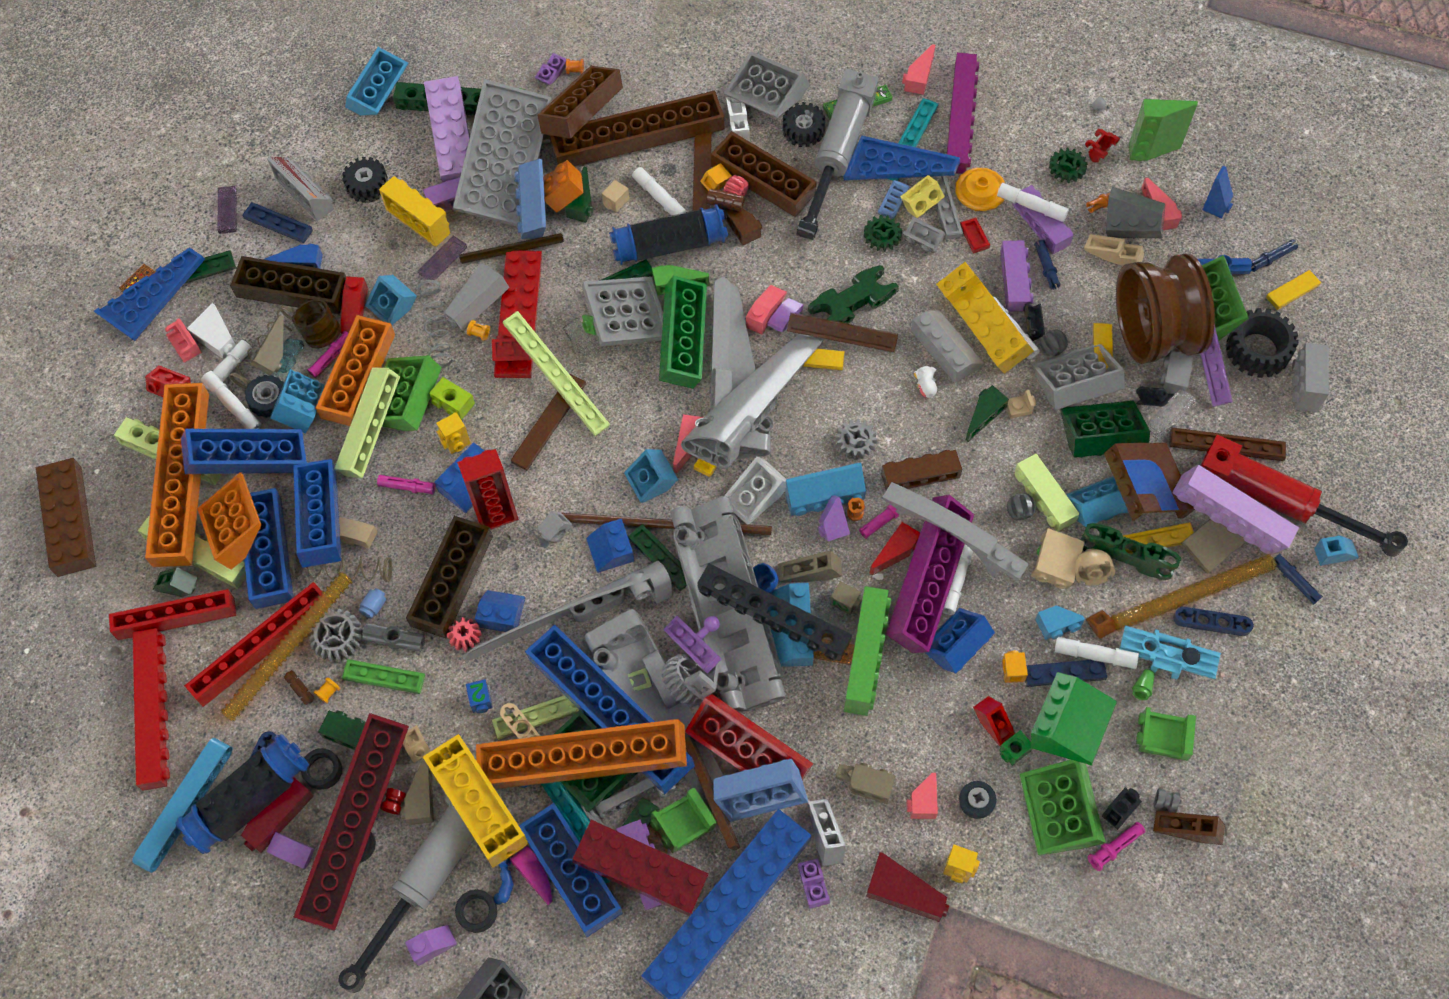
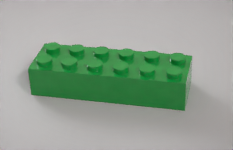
[659,275,707,389]

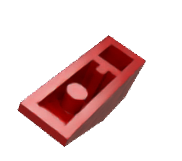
[341,276,368,334]
[869,522,920,575]

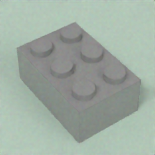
[1292,343,1329,412]

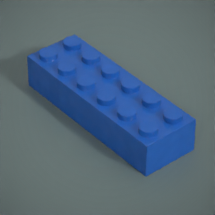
[181,429,307,474]
[293,459,342,568]
[244,488,294,609]
[519,803,623,937]

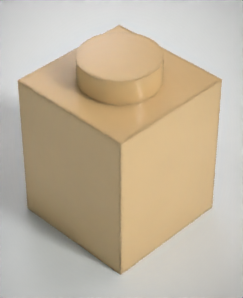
[602,180,630,213]

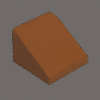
[1086,610,1115,639]

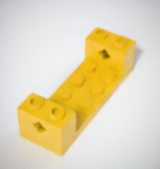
[936,262,1034,374]
[423,734,528,868]

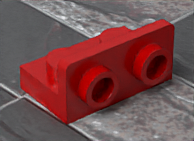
[492,335,530,362]
[145,365,191,397]

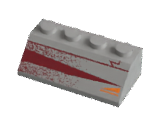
[267,157,334,221]

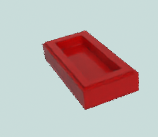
[960,217,990,254]

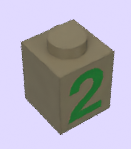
[830,581,862,615]

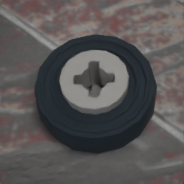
[959,781,997,819]

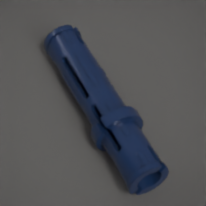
[1251,239,1298,272]
[1034,240,1061,290]
[1271,553,1323,605]

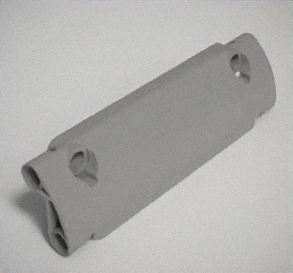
[670,496,786,712]

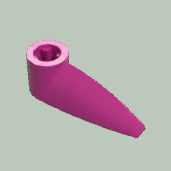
[510,846,552,905]

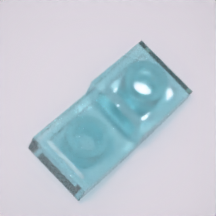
[278,338,304,373]

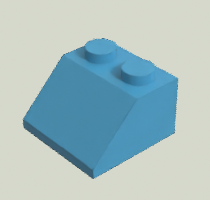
[365,275,417,325]
[624,449,679,503]

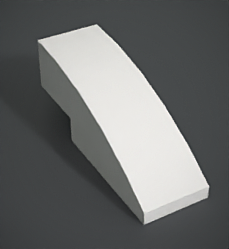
[726,97,750,141]

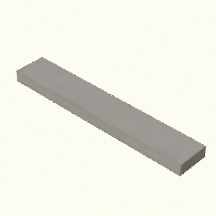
[929,149,963,240]

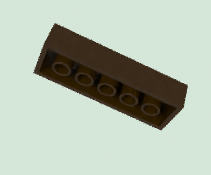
[230,256,346,314]
[406,515,493,639]

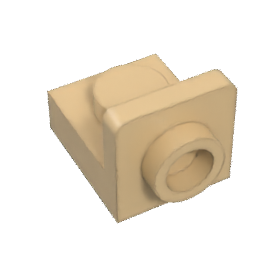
[1007,390,1036,419]
[403,725,431,762]

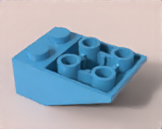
[271,369,325,434]

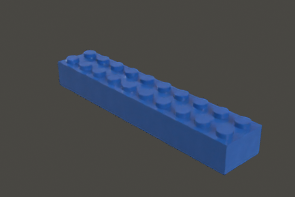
[525,625,695,795]
[641,809,811,999]

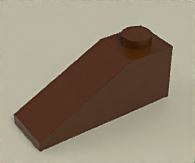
[719,207,762,246]
[1153,811,1225,845]

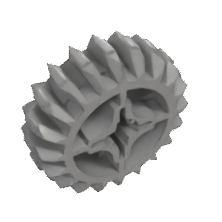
[308,608,363,662]
[661,654,709,707]

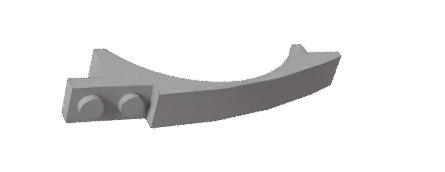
[881,482,1028,581]

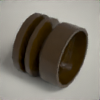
[292,299,341,349]

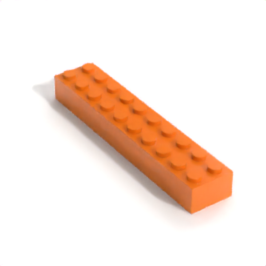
[145,383,209,567]
[476,719,687,789]

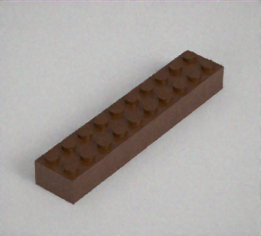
[550,90,725,166]

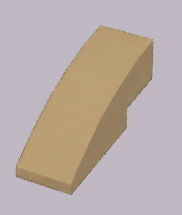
[1084,234,1144,266]
[339,517,377,549]

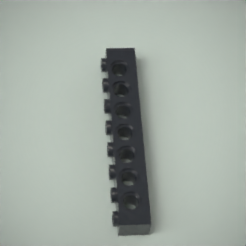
[697,563,852,661]

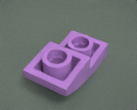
[535,53,566,85]
[767,298,803,332]
[267,832,315,869]
[798,858,830,909]

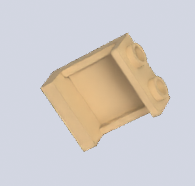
[1031,528,1084,589]

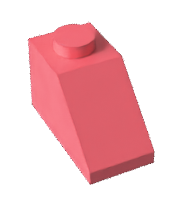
[906,773,938,819]

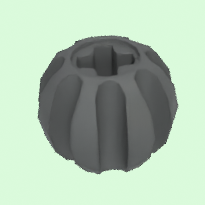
[1040,329,1068,356]
[1007,493,1036,520]

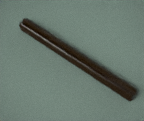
[459,233,564,264]

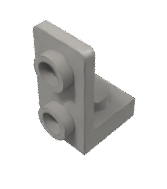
[684,662,719,699]

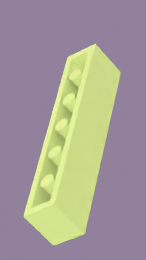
[334,368,400,478]
[138,515,246,589]

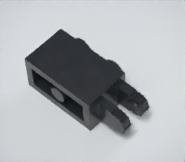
[1102,787,1142,830]

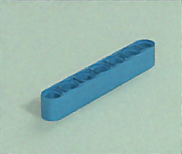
[132,738,233,873]

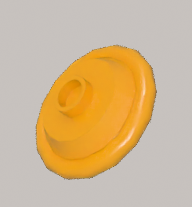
[955,167,1006,211]

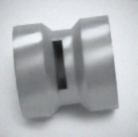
[1154,788,1180,812]

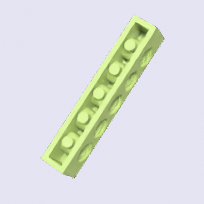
[114,417,222,485]

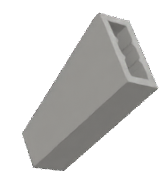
[444,263,510,331]

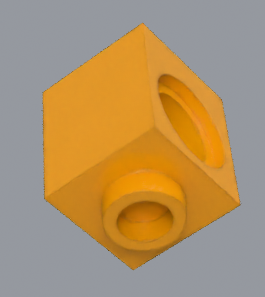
[700,163,732,191]
[1002,650,1028,683]

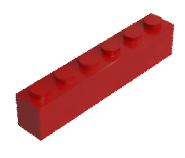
[109,589,237,640]

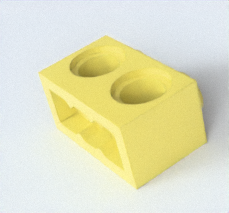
[900,175,945,218]

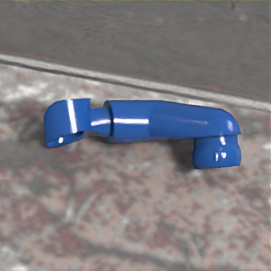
[493,858,514,905]

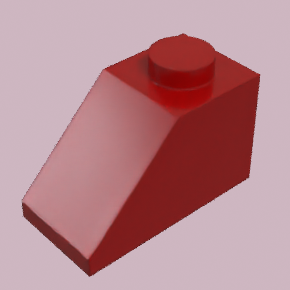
[973,696,1016,747]

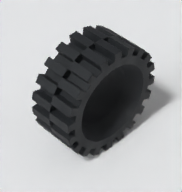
[1226,308,1299,378]

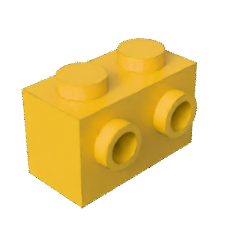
[436,412,471,454]
[943,844,980,883]

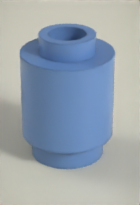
[358,588,386,619]

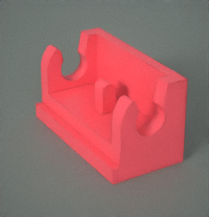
[165,318,202,363]

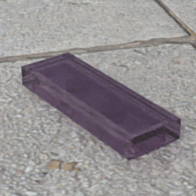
[217,186,237,234]
[418,235,467,280]

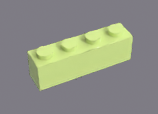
[1015,454,1079,532]

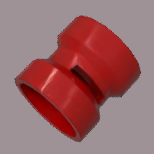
[380,788,407,815]

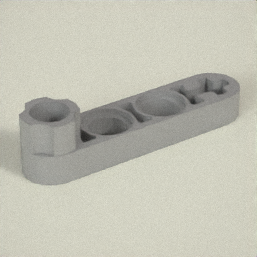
[596,778,677,818]

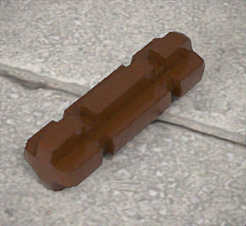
[284,670,314,705]

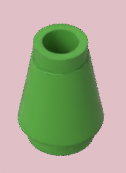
[1132,669,1155,700]

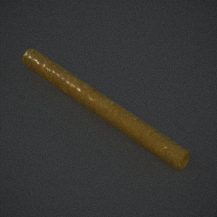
[1111,554,1276,632]
[221,571,353,721]

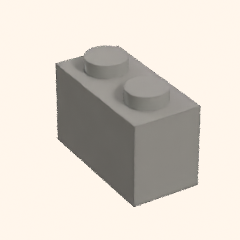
[1160,351,1193,396]

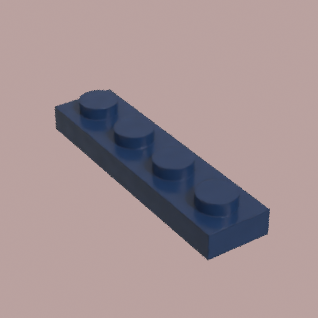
[242,202,313,244]
[1025,660,1107,687]

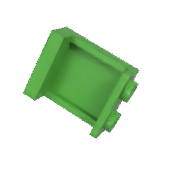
[1136,707,1196,761]
[650,787,717,853]

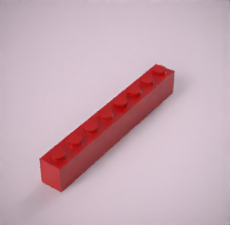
[184,582,331,707]
[133,628,170,791]

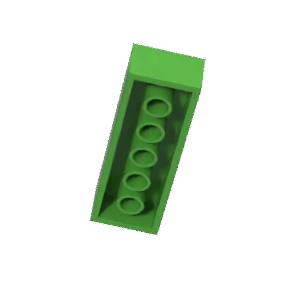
[844,586,891,716]

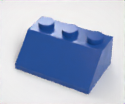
[434,442,485,513]
[924,608,995,674]

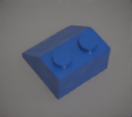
[586,519,634,573]
[475,590,526,632]

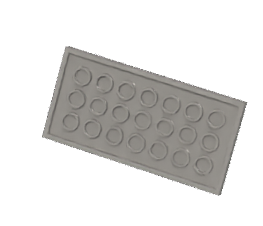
[453,79,552,226]

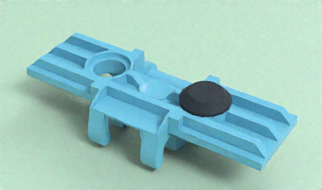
[1120,625,1221,680]

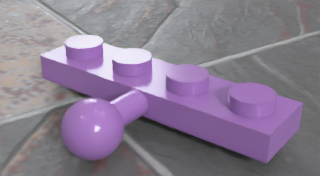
[663,616,721,674]

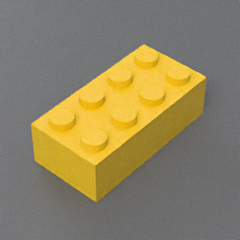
[379,176,451,247]

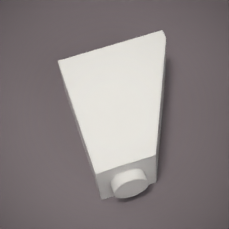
[187,303,236,359]

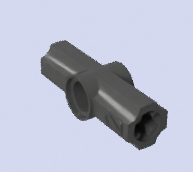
[362,623,425,652]

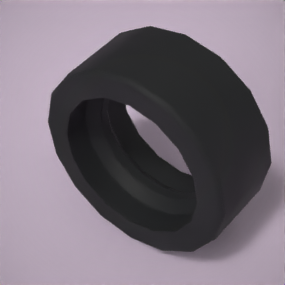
[300,748,342,790]
[455,889,497,933]

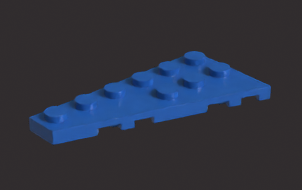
[843,135,960,180]

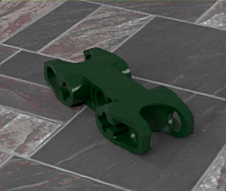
[808,265,899,324]
[1081,523,1181,580]

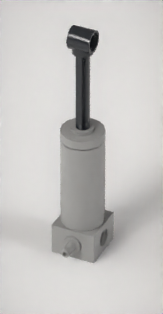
[796,68,879,241]
[338,797,474,993]

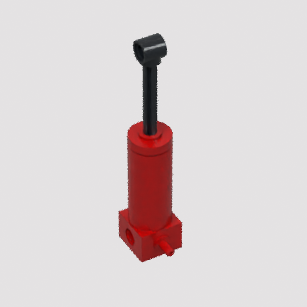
[1201,435,1408,557]

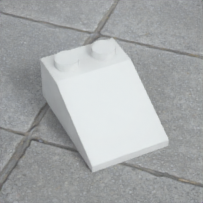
[725,457,786,524]

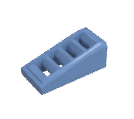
[878,180,909,219]

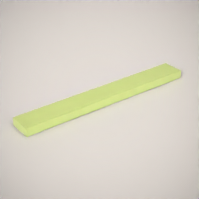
[503,311,610,437]
[492,668,652,740]

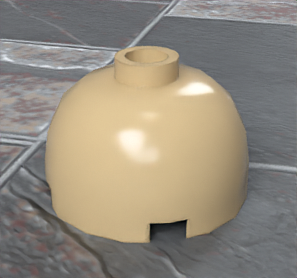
[1075,549,1115,586]

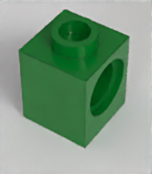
[999,730,1032,766]

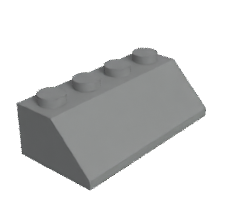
[911,311,984,383]

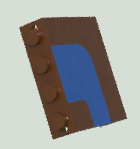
[1104,443,1195,521]

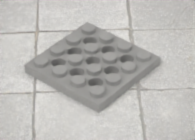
[582,277,663,346]

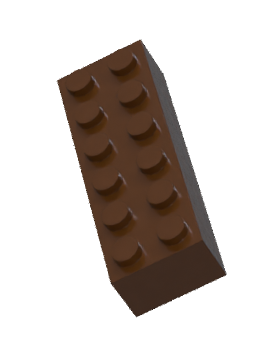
[537,65,623,138]
[711,131,817,217]
[35,457,96,577]

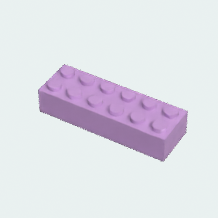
[424,76,470,183]
[1172,465,1299,555]

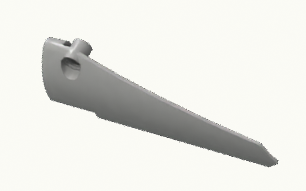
[710,276,774,459]
[681,334,825,469]
[462,561,672,660]
[584,609,724,806]

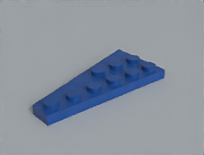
[94,247,205,341]

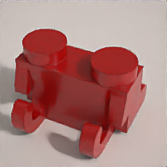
[1085,129,1120,163]

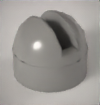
[1091,96,1106,111]

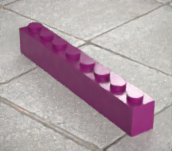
[946,52,980,174]

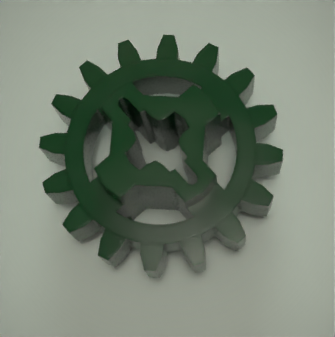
[1049,148,1088,183]
[863,215,902,252]

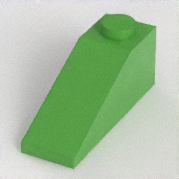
[652,265,710,296]

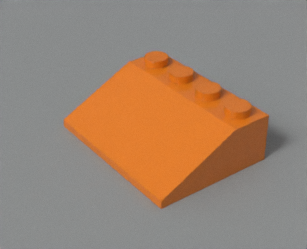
[197,472,261,570]

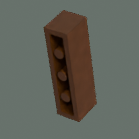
[881,450,962,490]

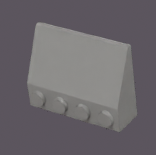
[724,52,810,118]
[1031,344,1125,410]

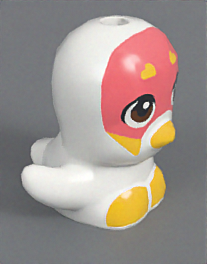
[914,366,937,398]

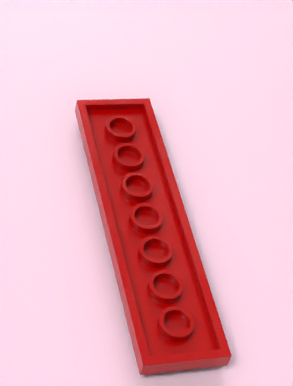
[494,251,542,378]

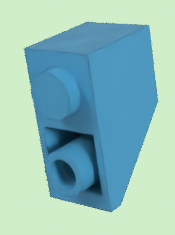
[1314,536,1359,566]
[1035,605,1085,640]

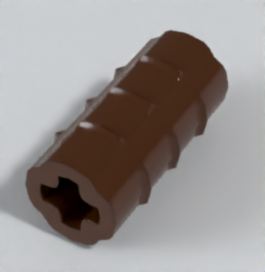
[706,189,745,212]

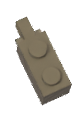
[835,763,896,804]

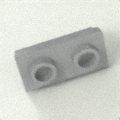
[902,217,946,253]

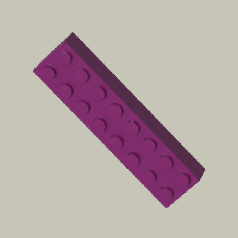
[886,495,975,653]

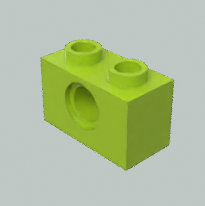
[429,377,475,420]

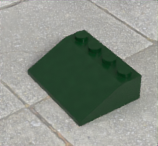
[1060,400,1151,458]
[553,710,638,812]

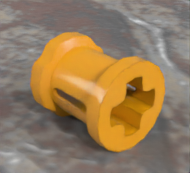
[467,320,490,341]
[313,677,341,704]

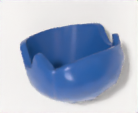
[753,563,778,593]

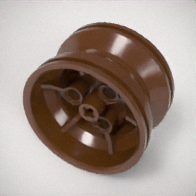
[1116,253,1215,364]

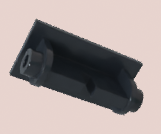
[1023,303,1045,341]
[1136,386,1174,407]

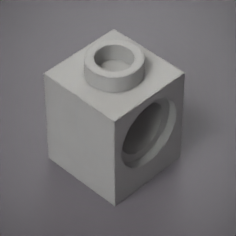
[537,511,573,542]

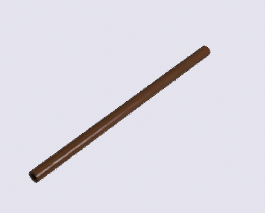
[561,512,772,535]

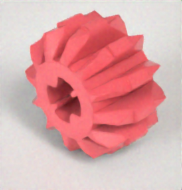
[723,175,748,196]
[447,617,482,652]

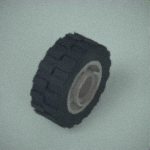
[245,375,284,418]

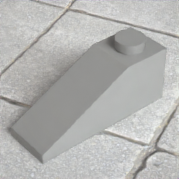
[807,799,846,866]

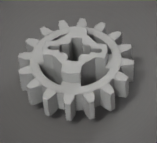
[836,419,877,459]

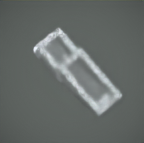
[1147,388,1197,442]

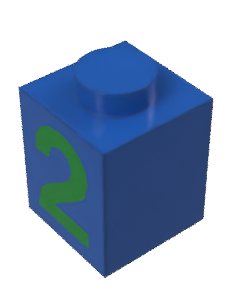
[466,679,493,713]

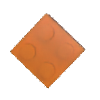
[543,160,583,213]

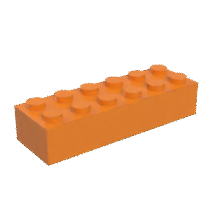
[315,315,395,426]

